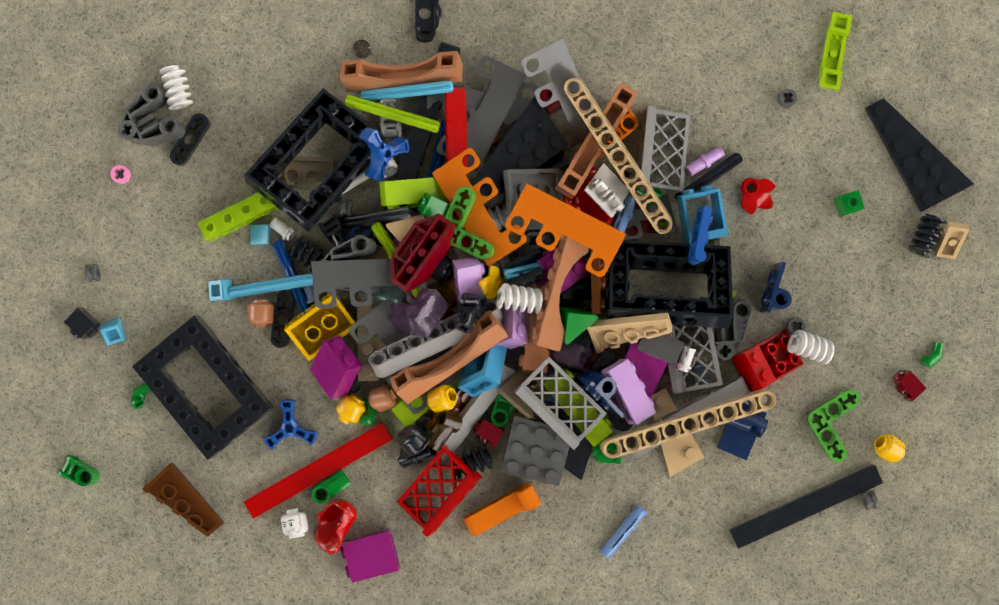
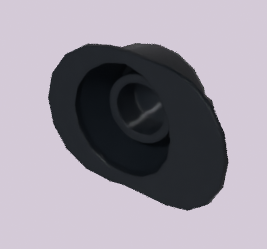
[397,424,431,460]

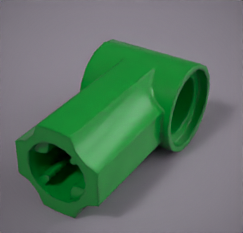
[312,470,351,504]

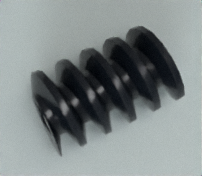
[908,214,947,258]
[288,235,327,272]
[449,444,493,479]

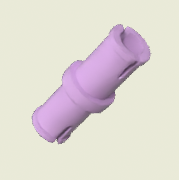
[685,146,725,177]

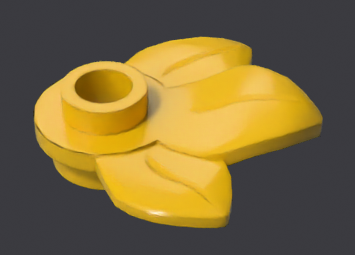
[479,265,504,299]

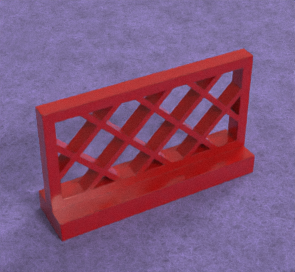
[397,445,483,538]

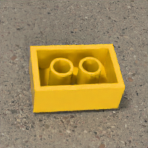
[284,293,357,361]

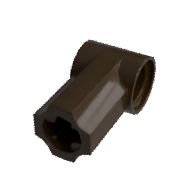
[427,410,462,451]

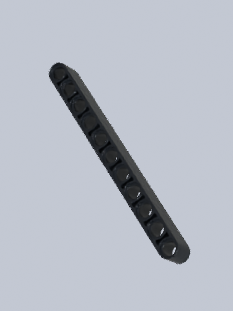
[374,42,461,247]

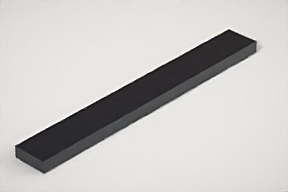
[729,464,883,549]

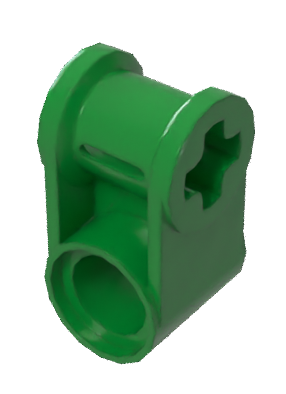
[491,394,514,427]
[57,454,99,487]

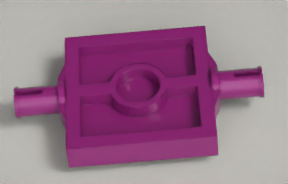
[535,244,591,294]

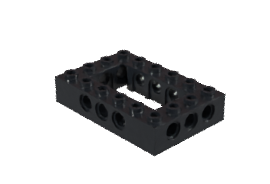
[245,88,386,232]
[607,240,733,328]
[132,315,274,460]

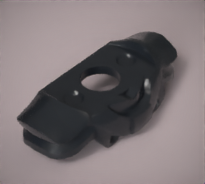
[415,0,442,43]

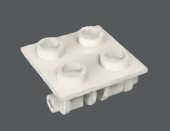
[584,163,630,218]

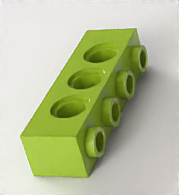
[197,193,279,242]

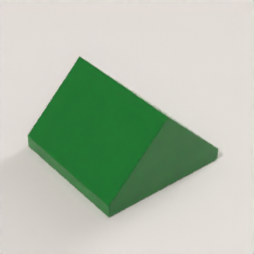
[559,307,599,345]

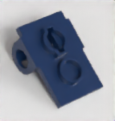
[760,262,792,313]
[575,370,624,418]
[717,403,768,461]

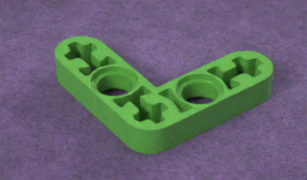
[445,186,495,260]
[806,390,860,462]

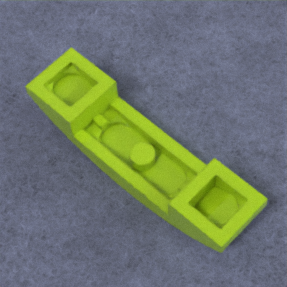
[819,12,853,91]

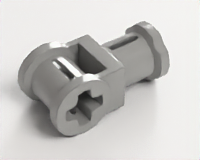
[378,98,401,138]

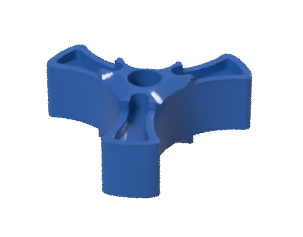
[359,127,409,181]
[264,400,319,450]

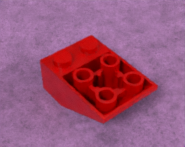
[731,329,803,392]

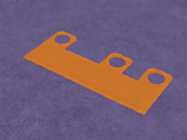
[432,148,527,267]
[505,183,626,277]

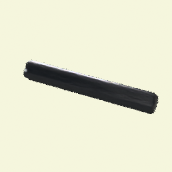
[674,153,743,201]
[341,206,412,229]

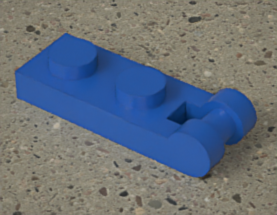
[687,206,713,265]

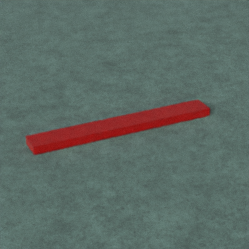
[444,88,470,248]
[243,423,393,519]

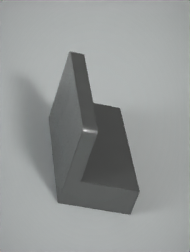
[637,335,684,365]

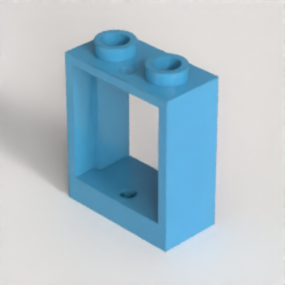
[676,185,728,244]
[458,344,507,397]

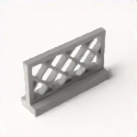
[635,105,690,193]
[665,325,723,394]
[514,356,607,450]

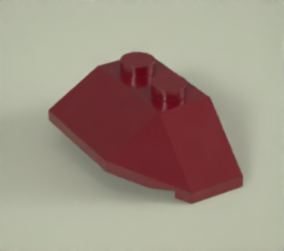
[391,213,455,293]

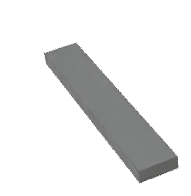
[431,363,515,465]

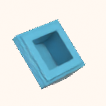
[250,224,271,245]
[208,280,233,301]
[99,318,126,346]

